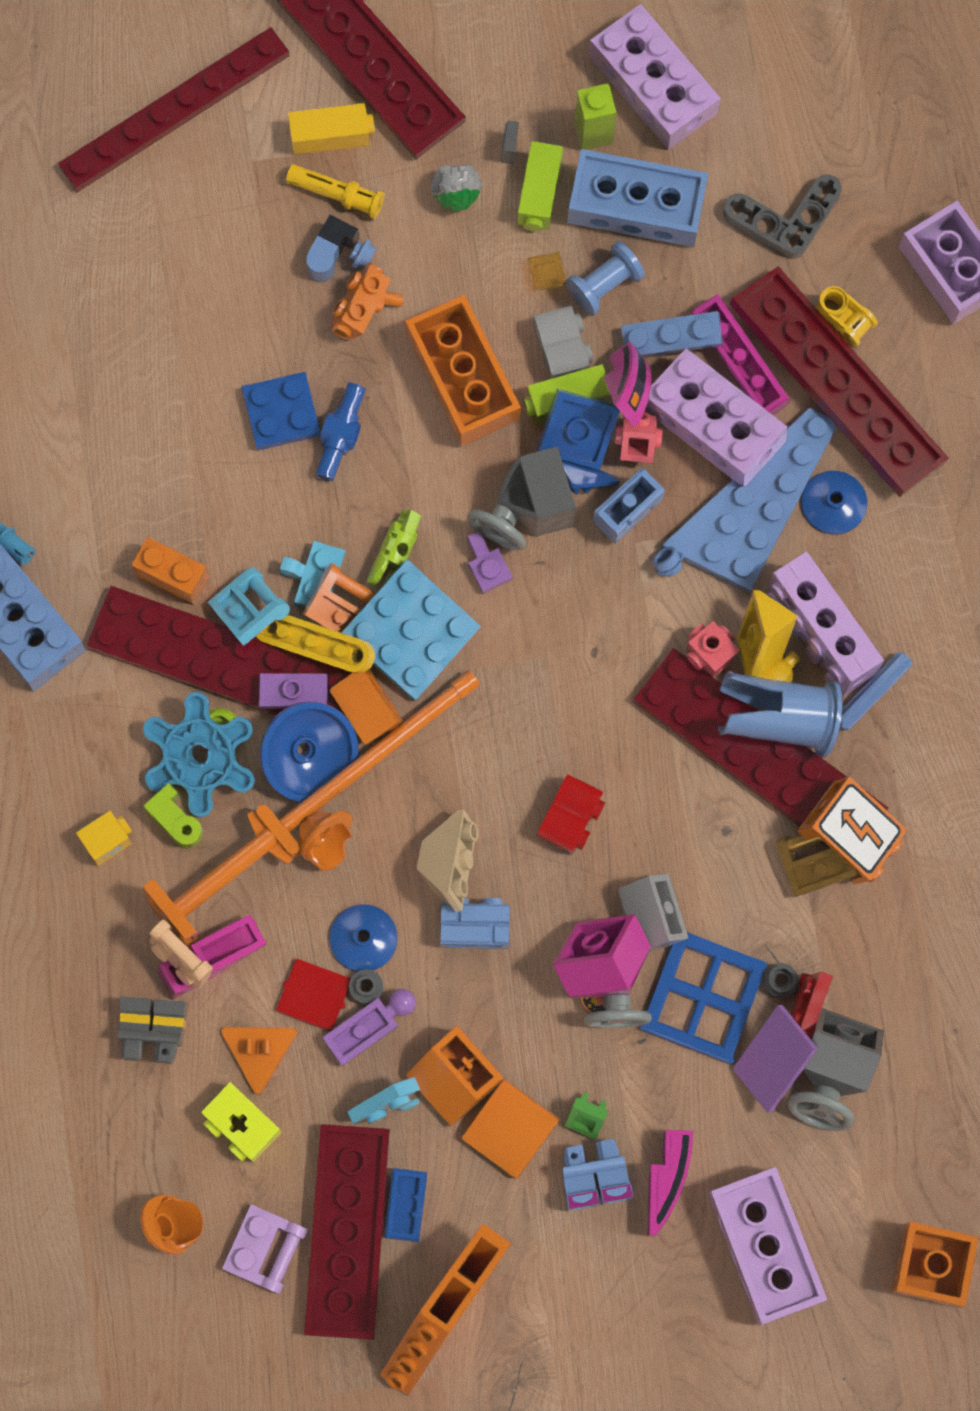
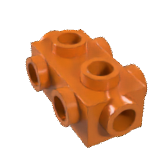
[330,263,403,340]

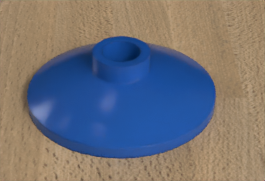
[801,471,867,535]
[330,904,397,972]

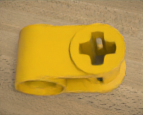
[815,286,878,348]

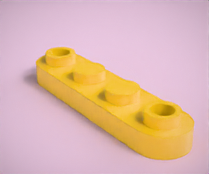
[256,615,375,673]

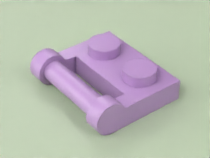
[222,1204,308,1294]

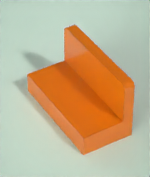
[330,669,404,744]

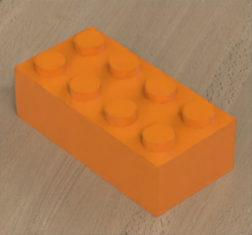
[405,294,521,446]

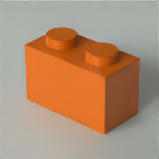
[132,536,209,605]

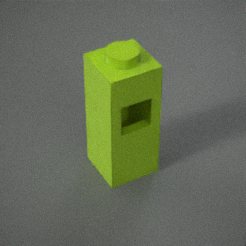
[574,83,617,150]
[517,141,563,231]
[523,364,612,426]

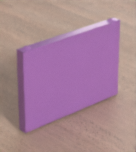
[733,1005,818,1113]

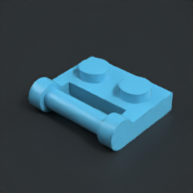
[208,567,290,646]

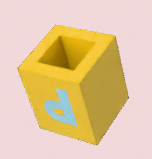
[76,811,132,866]

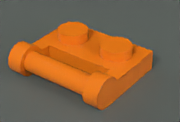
[302,563,377,632]

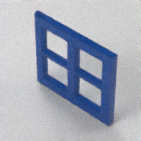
[638,932,767,1064]

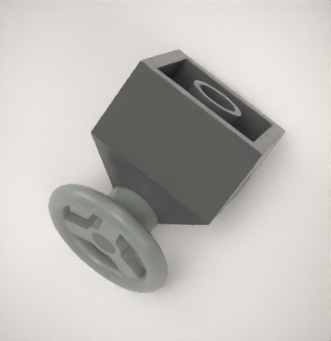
[467,446,576,551]
[788,1008,884,1131]

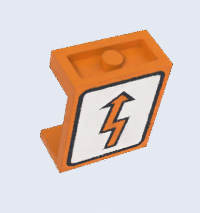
[797,776,907,884]

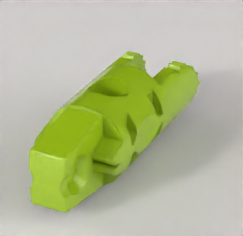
[367,510,421,586]

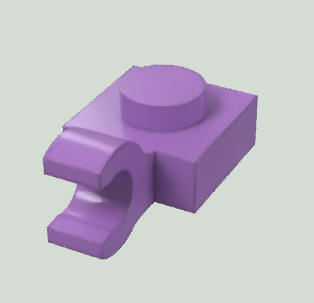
[467,531,513,594]

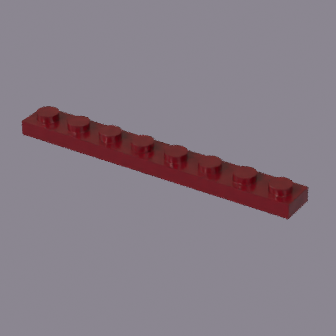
[58,27,290,193]

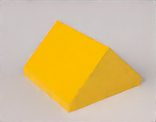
[736,590,798,678]

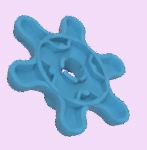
[143,692,255,817]

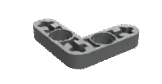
[723,175,842,259]

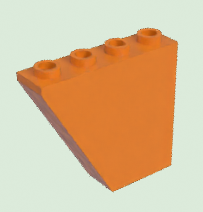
[379,1223,511,1396]

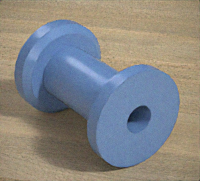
[566,241,645,316]

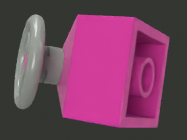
[553,914,652,1028]

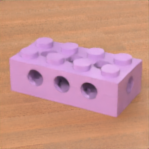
[589,4,721,150]
[645,348,787,486]
[767,551,884,697]
[708,1167,827,1326]

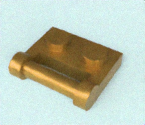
[776,834,860,897]

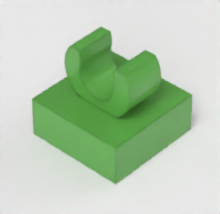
[564,1093,608,1140]

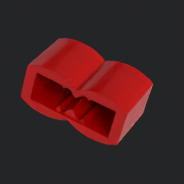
[536,774,606,854]

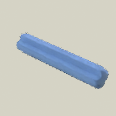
[840,652,913,731]

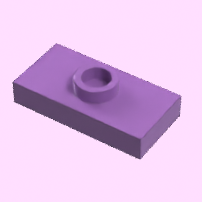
[259,673,328,709]

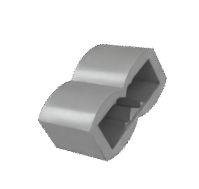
[533,306,593,379]

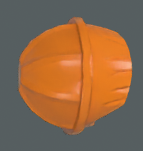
[298,811,352,871]
[140,1195,203,1255]

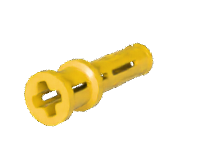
[286,164,385,219]

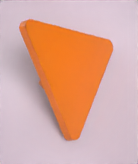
[221,1027,297,1094]

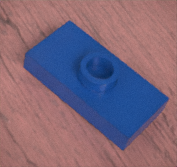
[385,1168,428,1242]

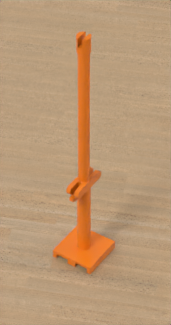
[143,670,480,948]

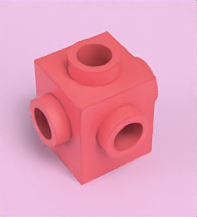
[615,412,662,463]
[686,621,740,678]

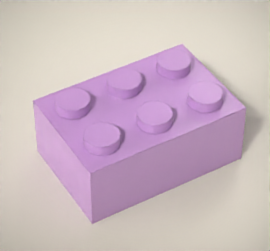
[898,200,980,325]

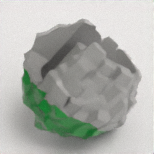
[430,164,483,212]

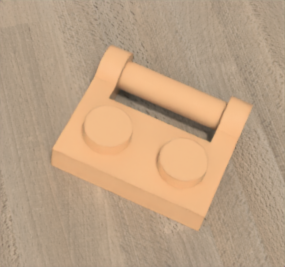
[149,919,213,989]

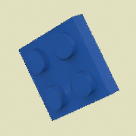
[242,372,321,451]
[536,388,620,470]

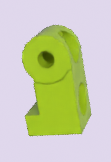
[144,783,203,849]

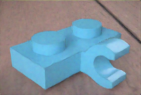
[280,541,346,608]
[347,1077,420,1124]

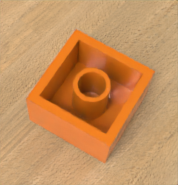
[891,1221,979,1308]

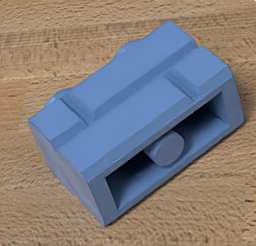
[593,468,665,544]
[440,898,510,949]

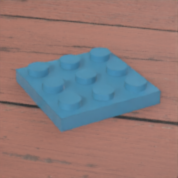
[341,559,481,701]

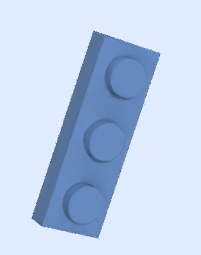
[621,311,723,357]

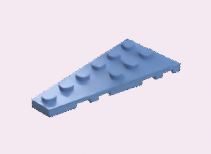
[661,408,837,593]

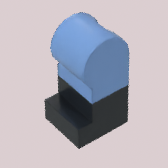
[306,214,359,282]

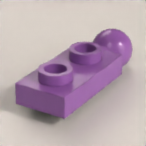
[322,989,416,1067]

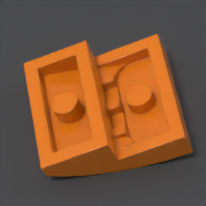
[461,1079,560,1179]

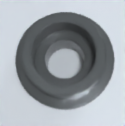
[764,963,798,998]
[349,969,383,1004]

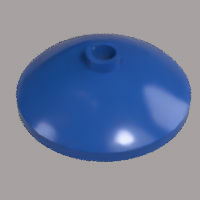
[260,701,358,802]

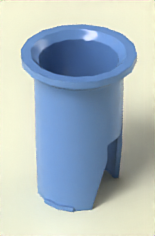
[717,671,842,757]

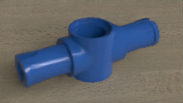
[316,382,366,481]

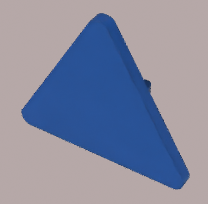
[562,460,620,495]

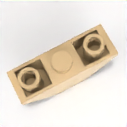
[416,809,478,912]

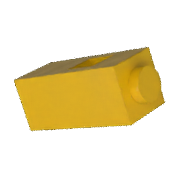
[288,103,375,155]

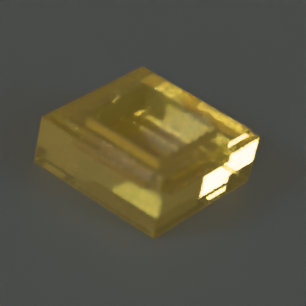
[528,251,566,291]

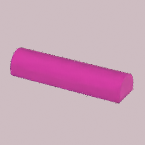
[691,294,790,415]

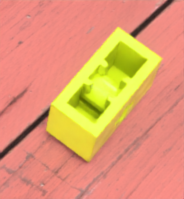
[201,1082,282,1163]

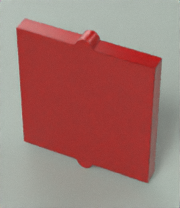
[276,958,351,1032]

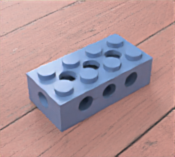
[567,149,709,247]
[0,544,86,692]

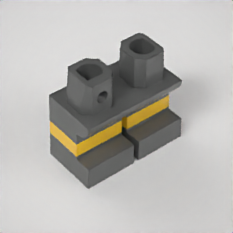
[117,996,188,1064]

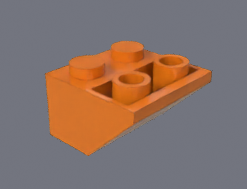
[406,1026,503,1127]

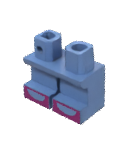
[561,1139,634,1211]

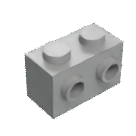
[618,874,689,952]

